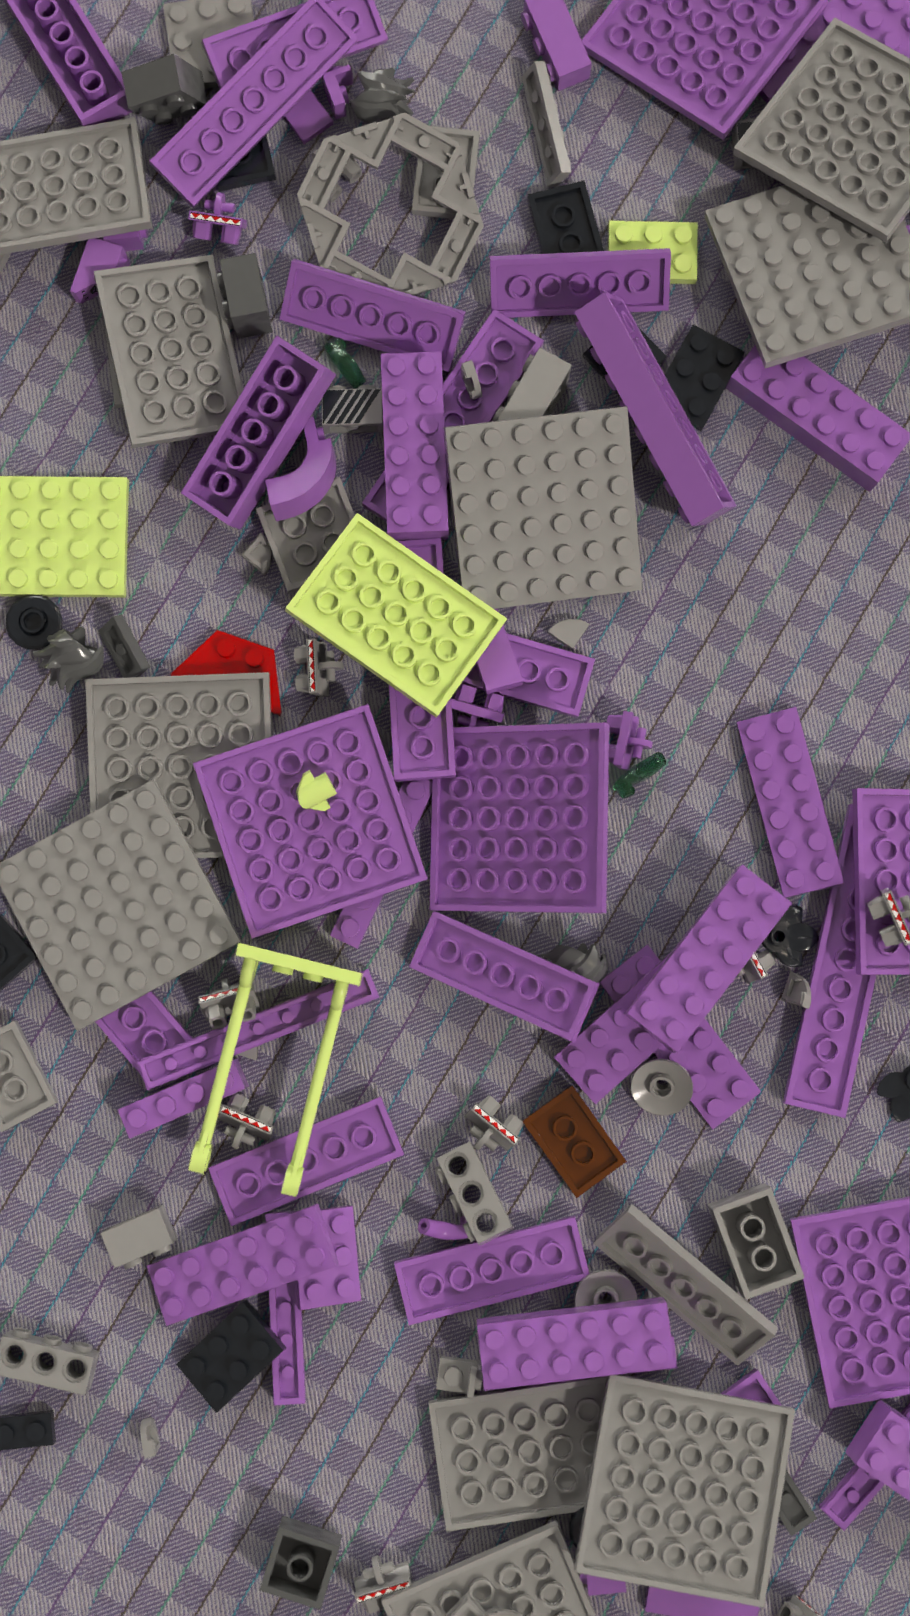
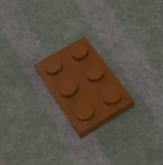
[522,1084,627,1198]

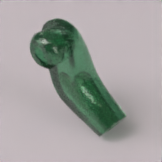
[324,337,366,389]
[613,752,666,799]

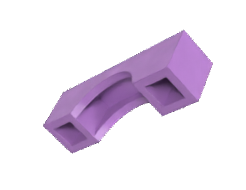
[118,1058,249,1139]

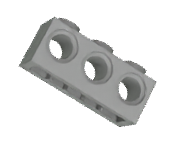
[435,1141,514,1246]
[0,1327,100,1395]

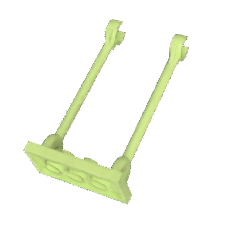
[188,943,363,1197]

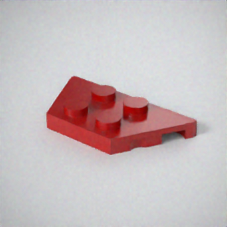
[171,630,282,717]

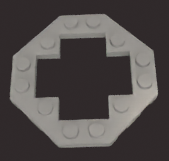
[297,113,484,296]

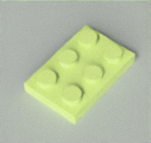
[608,221,698,284]

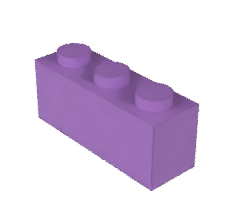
[521,0,592,91]

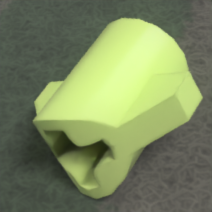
[296,770,337,811]

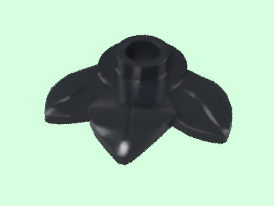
[762,906,819,967]
[877,1065,910,1122]

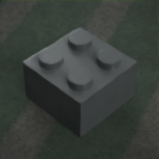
[121,54,208,125]
[216,253,273,339]
[260,1515,342,1610]

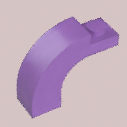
[265,416,336,521]

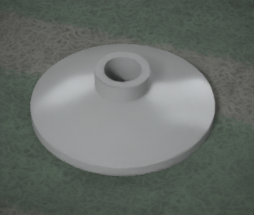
[631,1059,693,1116]
[575,1269,637,1307]

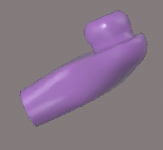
[418,1215,468,1240]

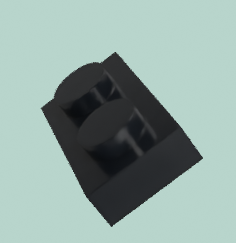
[0,1410,56,1450]

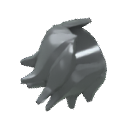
[350,68,415,124]
[32,626,104,693]
[541,943,608,983]

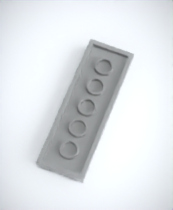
[593,1204,778,1366]

